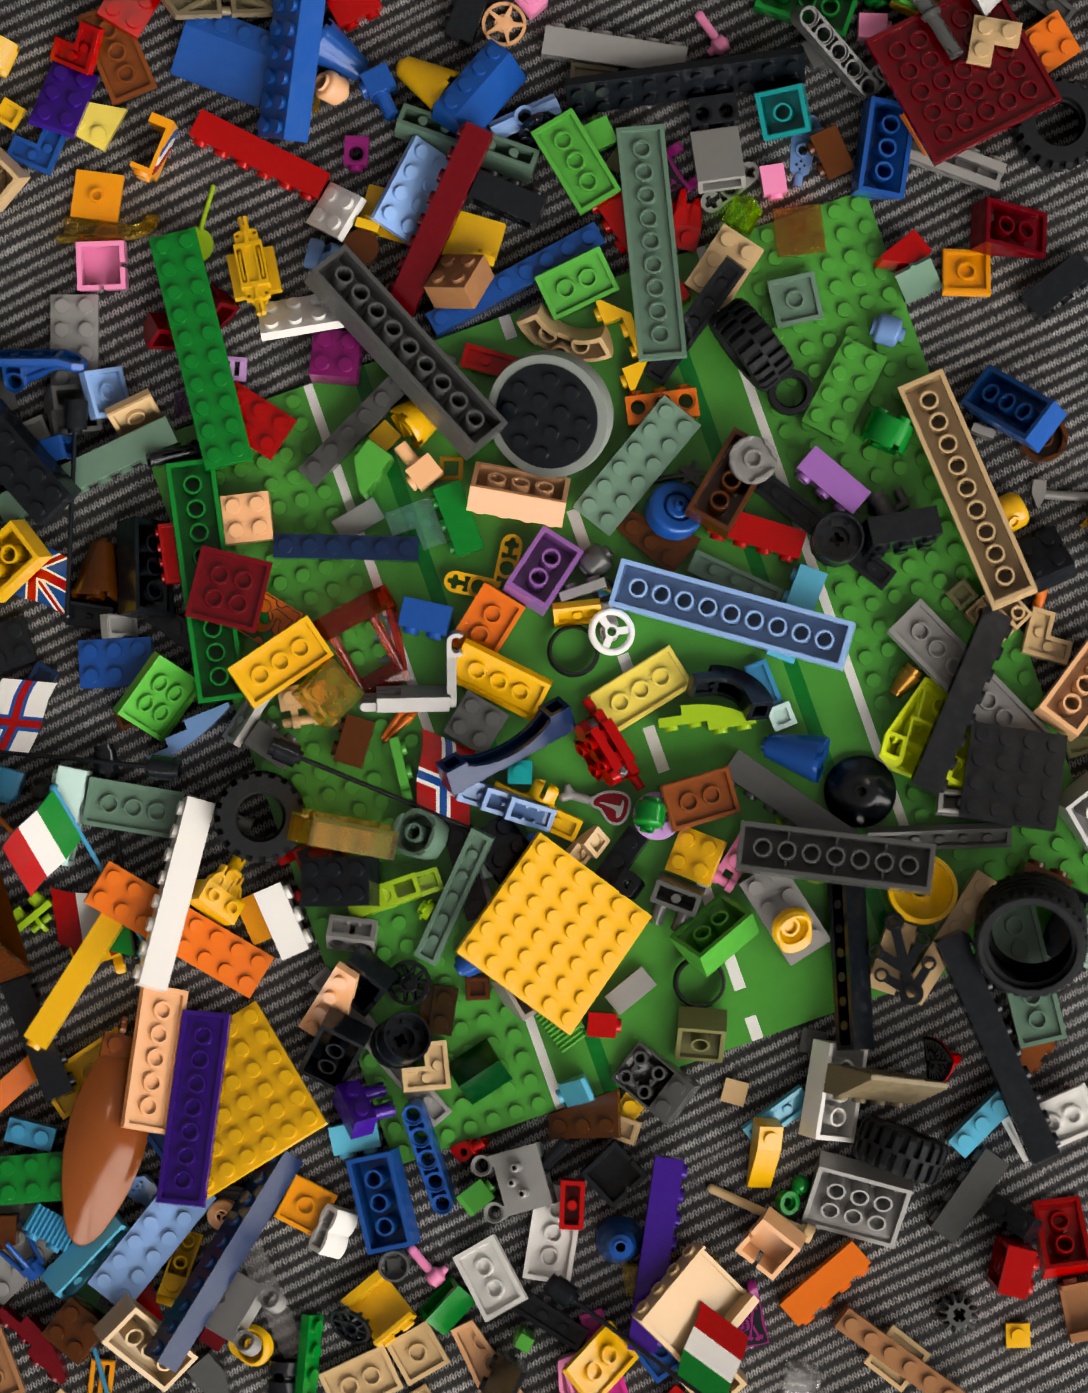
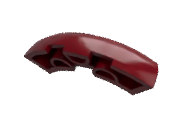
[143,285,240,350]

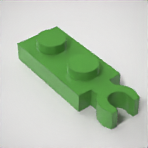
[389,736,414,801]

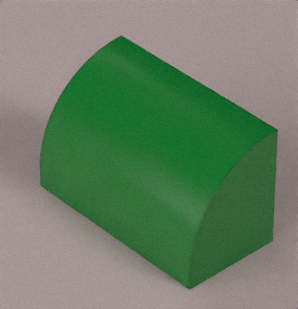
[418,1275,475,1336]

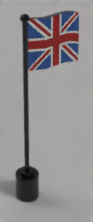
[14,399,88,620]

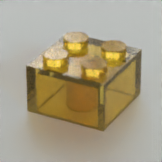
[291,659,365,729]

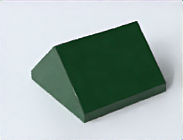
[449,1038,513,1105]

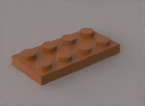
[77,7,158,106]

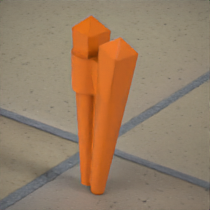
[380,712,418,742]

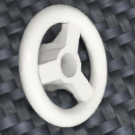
[588,608,635,656]

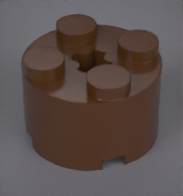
[1016,422,1068,464]

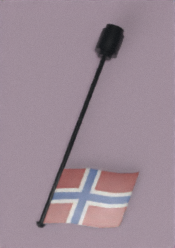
[267,728,475,833]

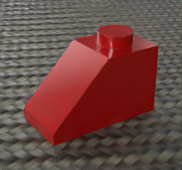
[873,229,933,271]

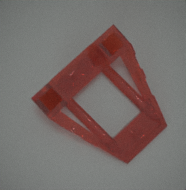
[312,584,410,695]

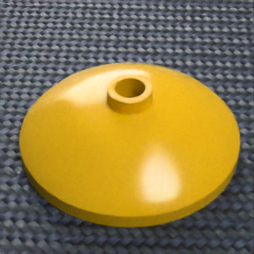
[887,856,958,925]

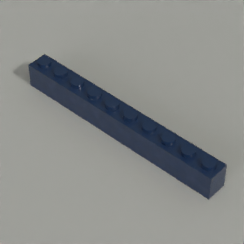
[143,1150,303,1373]

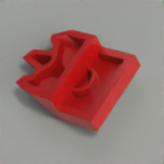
[671,187,702,252]

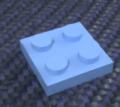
[78,366,129,420]

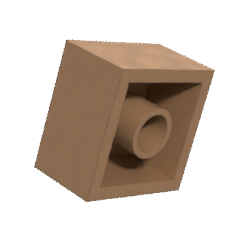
[424,254,494,309]

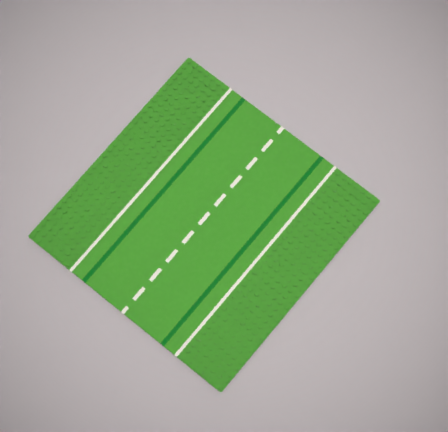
[152,195,1088,1164]

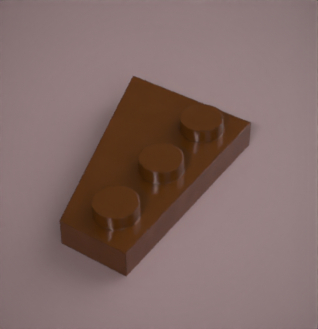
[616,510,701,572]
[548,1089,621,1139]

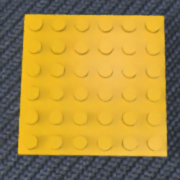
[454,832,652,1035]
[206,1001,328,1200]

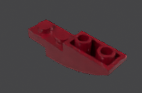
[0,1303,70,1385]

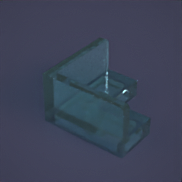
[384,497,447,551]

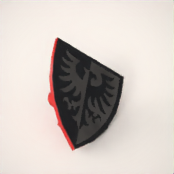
[923,1036,961,1082]

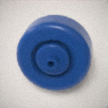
[645,481,701,541]

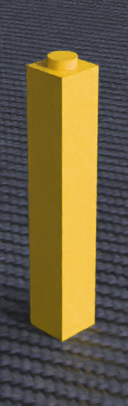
[24,913,124,1051]

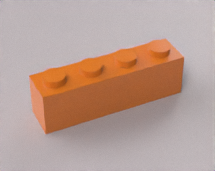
[778,1238,871,1327]

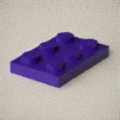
[29,61,99,139]

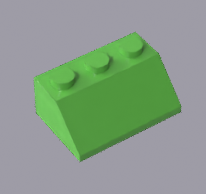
[354,439,395,500]
[669,893,759,977]

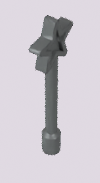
[653,460,706,487]

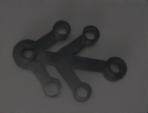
[868,912,937,1005]

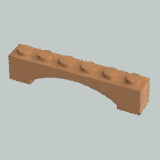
[832,1303,966,1393]

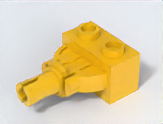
[190,855,247,926]

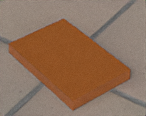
[658,765,741,832]

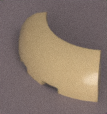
[516,302,614,362]

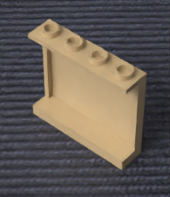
[632,1241,759,1363]

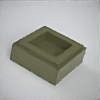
[944,578,979,611]

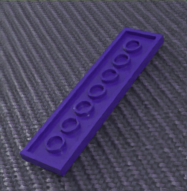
[156,1010,232,1208]

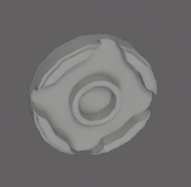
[729,435,777,484]

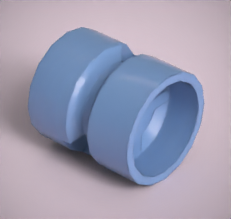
[304,237,343,270]

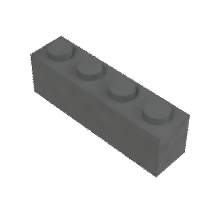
[928,1146,1009,1244]

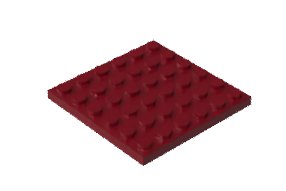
[864,0,1063,167]

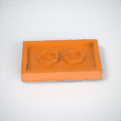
[452,581,526,653]

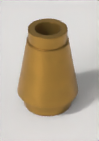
[889,662,923,699]

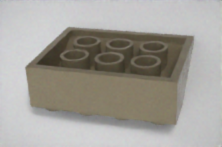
[823,1063,949,1108]

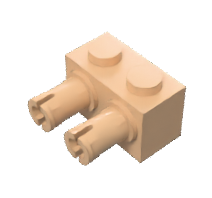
[394,441,444,493]

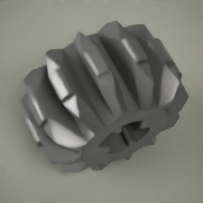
[937,1293,979,1334]

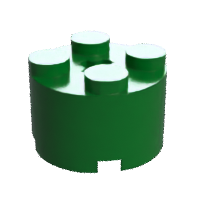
[859,406,915,457]

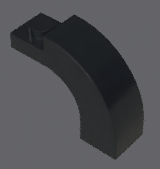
[686,665,774,721]

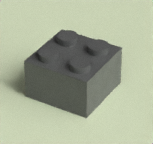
[443,690,510,753]

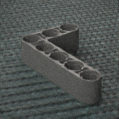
[790,5,887,97]

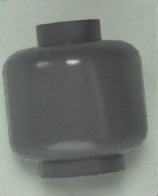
[578,543,614,578]

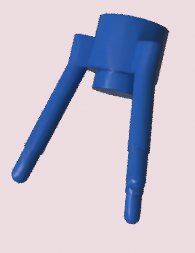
[0,1219,45,1282]

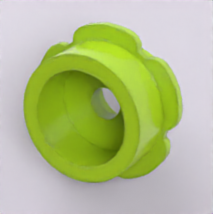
[417,899,437,922]

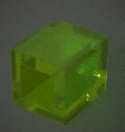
[722,194,763,236]

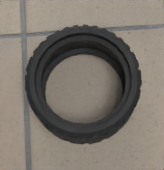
[973,871,1088,998]

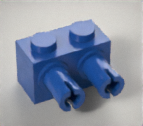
[358,62,399,122]

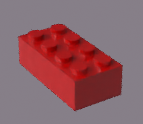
[986,1233,1040,1300]

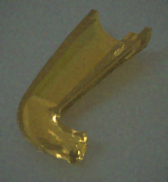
[56,215,160,244]

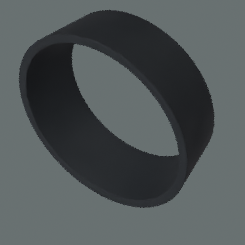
[547,625,600,677]
[673,959,726,1008]

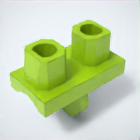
[13,891,53,934]

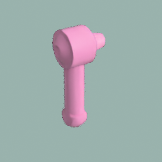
[694,11,731,56]
[406,1245,449,1288]

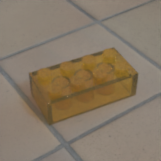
[287,808,399,861]

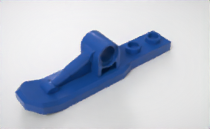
[0,349,88,393]

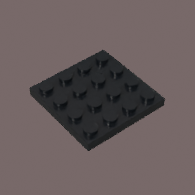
[958,722,1068,832]

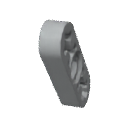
[700,162,760,214]

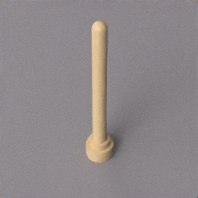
[707,1184,817,1244]

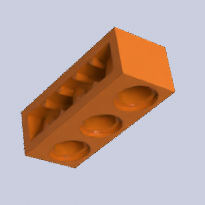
[624,384,700,428]

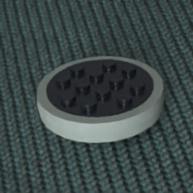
[488,350,614,478]

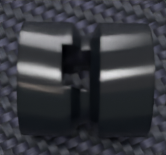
[267,1358,298,1393]

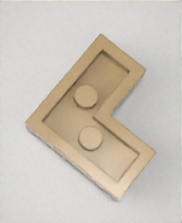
[966,15,1023,68]
[1020,606,1073,666]
[400,1040,451,1093]

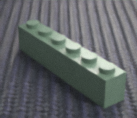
[394,103,540,184]

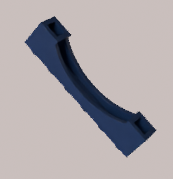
[273,533,420,563]
[435,696,576,796]

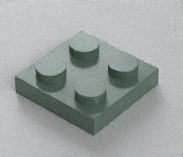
[766,271,824,329]

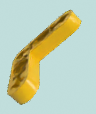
[444,534,522,597]

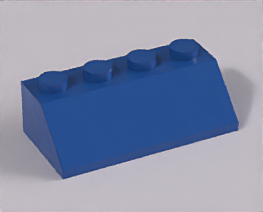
[432,39,527,135]
[850,96,913,200]

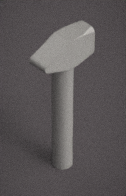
[1031,479,1088,509]

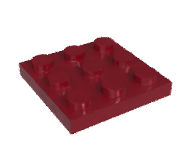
[185,545,273,634]

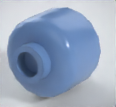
[869,313,906,348]

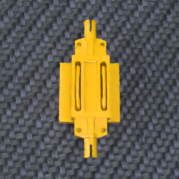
[226,216,283,316]

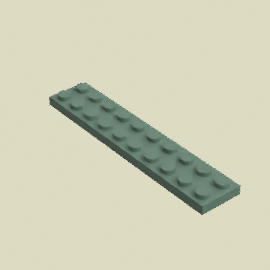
[616,124,687,362]

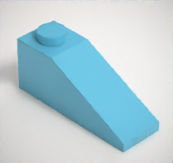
[555,1071,595,1107]

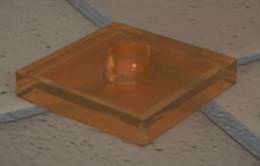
[772,204,826,258]

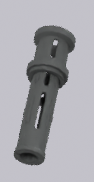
[910,0,964,60]

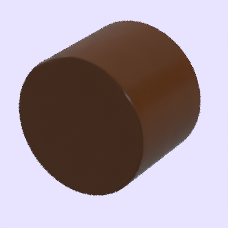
[343,229,380,268]

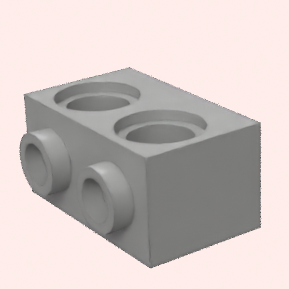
[326,914,378,954]

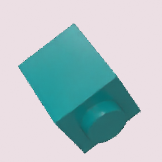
[507,760,533,785]

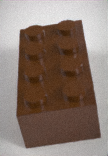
[684,427,758,539]

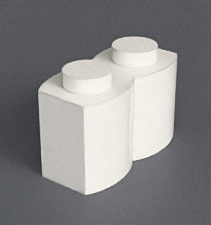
[309,1203,358,1259]

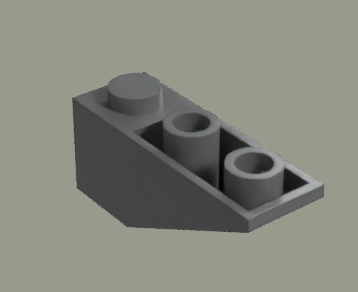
[186,1349,232,1393]

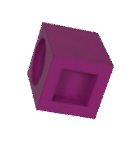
[343,135,370,173]

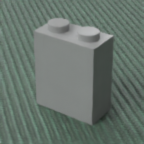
[690,126,746,194]

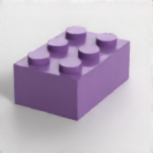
[794,445,871,515]
[503,525,584,616]

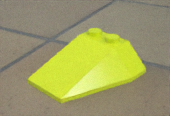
[878,677,970,789]

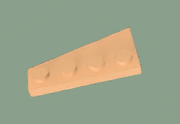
[298,961,360,1037]

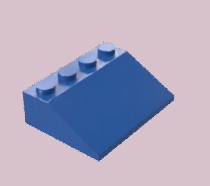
[170,15,270,108]

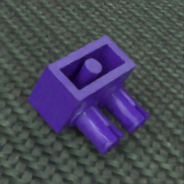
[332,1079,396,1139]

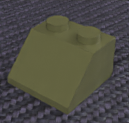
[674,1006,727,1063]

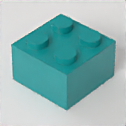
[754,83,814,142]

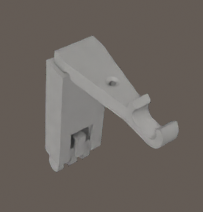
[359,630,463,713]

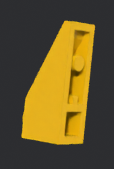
[746,1117,784,1188]

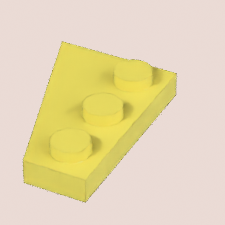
[76,102,128,152]

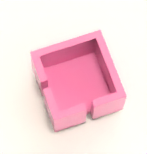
[75,240,129,292]

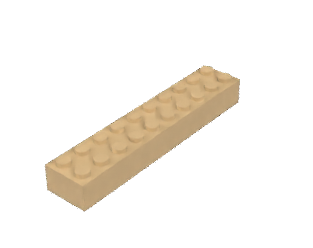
[897,369,1038,611]

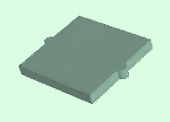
[893,255,942,304]

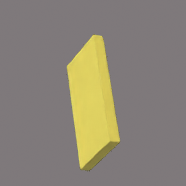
[588,645,690,731]

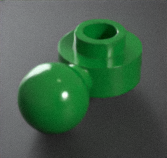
[775,1175,810,1215]

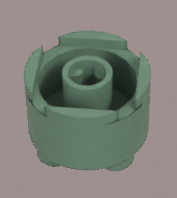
[392,808,449,860]

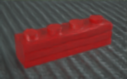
[155,522,181,585]

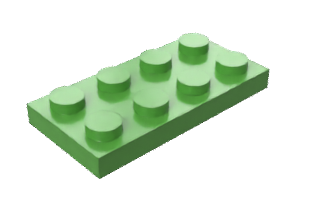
[530,108,621,216]
[801,336,888,444]

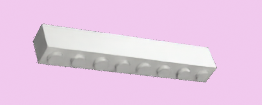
[133,796,215,992]

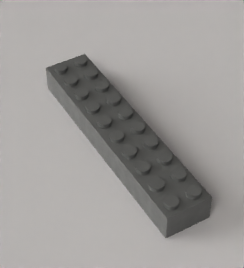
[304,244,508,461]

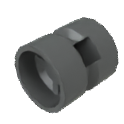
[378,1248,411,1282]

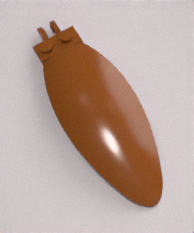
[61,1016,149,1246]

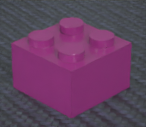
[309,330,364,386]

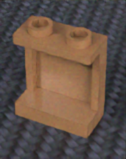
[1057,1274,1088,1344]

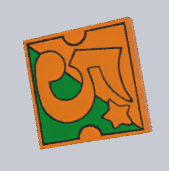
[238,592,304,645]

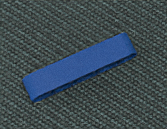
[402,1098,456,1215]

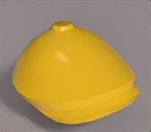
[772,907,812,953]
[228,1324,274,1366]

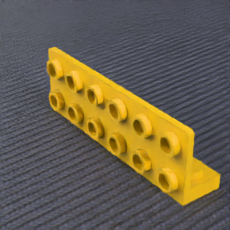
[354,184,506,270]

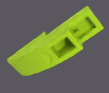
[657,704,756,734]
[347,866,444,918]

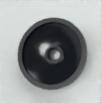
[824,755,896,828]

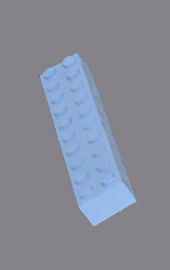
[608,558,856,672]

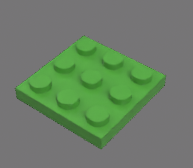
[113,651,196,743]

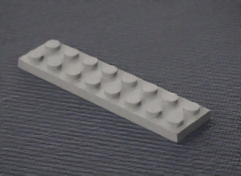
[886,598,1052,733]

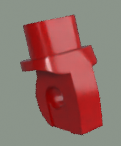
[450,1137,490,1162]

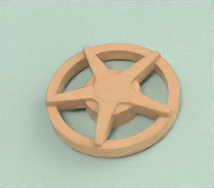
[482,1,526,47]

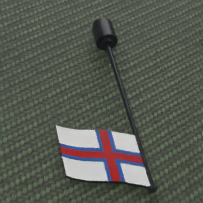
[0,678,183,781]

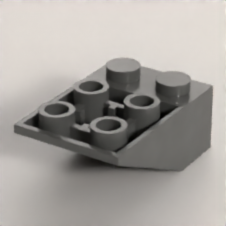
[611,1041,702,1125]

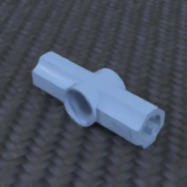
[488,93,562,138]

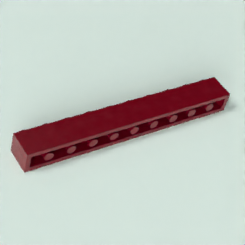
[387,121,496,318]

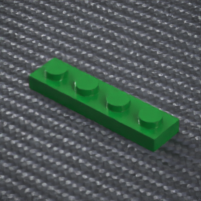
[294,1314,324,1393]

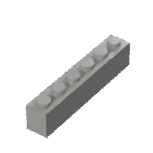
[541,23,688,71]

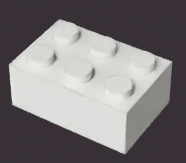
[254,881,314,961]

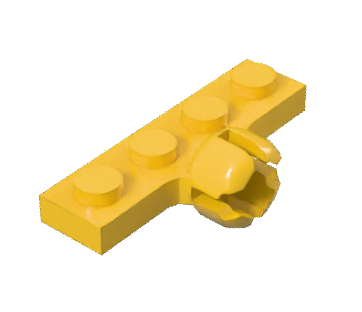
[494,779,584,842]

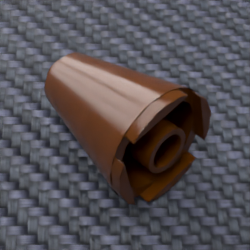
[71,537,118,606]

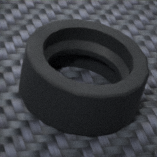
[767,369,813,416]

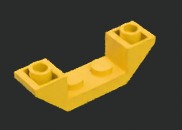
[593,300,648,392]

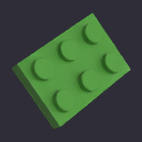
[533,245,620,321]

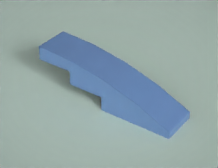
[146,702,232,759]
[455,782,557,832]

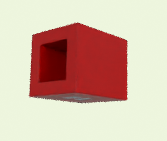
[587,1011,622,1038]

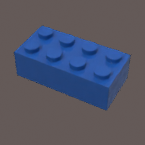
[960,364,1067,453]
[345,1146,421,1255]

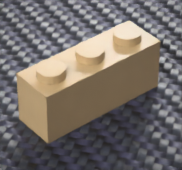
[870,918,919,995]

